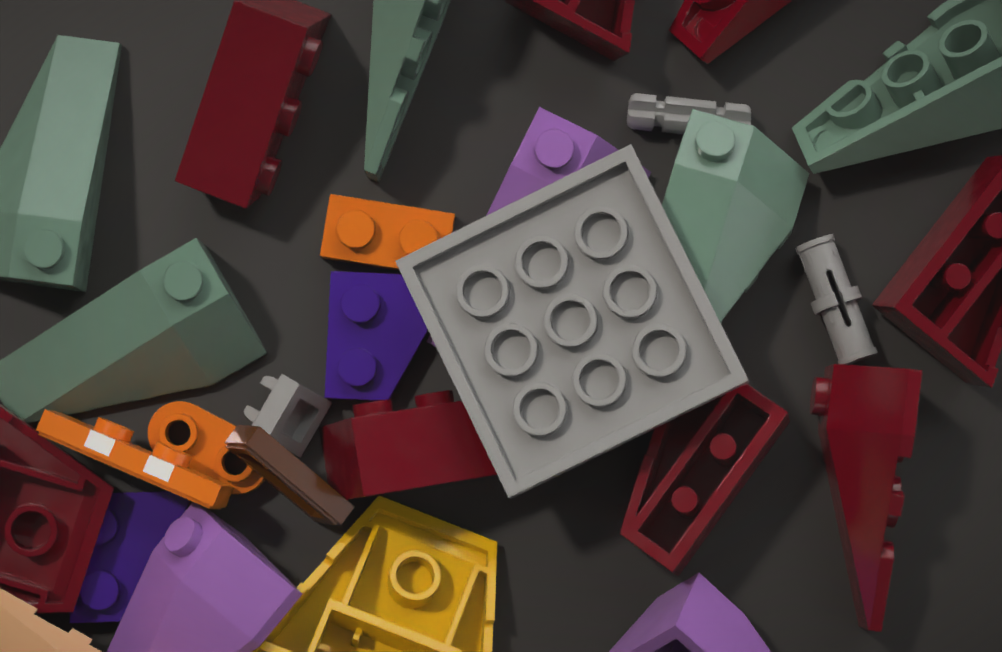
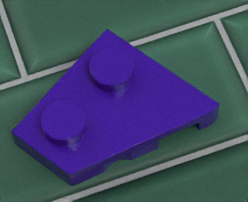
[324,271,428,401]
[70,491,192,623]

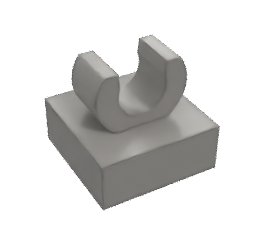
[243,374,332,458]

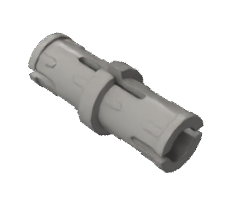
[795,234,878,365]

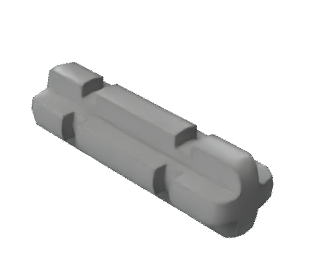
[627,93,751,134]

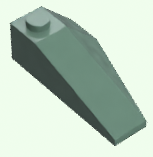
[364,0,452,183]
[792,0,1002,174]
[0,35,122,292]
[662,109,809,323]
[0,238,268,424]

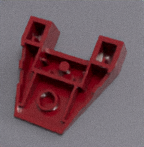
[0,404,114,613]

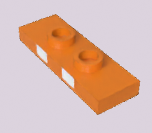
[36,409,234,510]

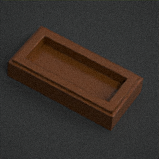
[224,425,355,525]

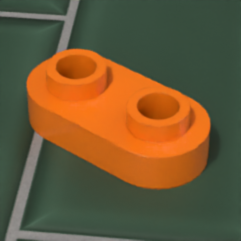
[148,401,265,494]

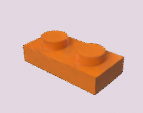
[320,194,456,271]

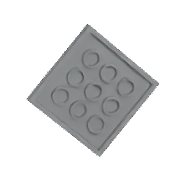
[395,144,749,499]

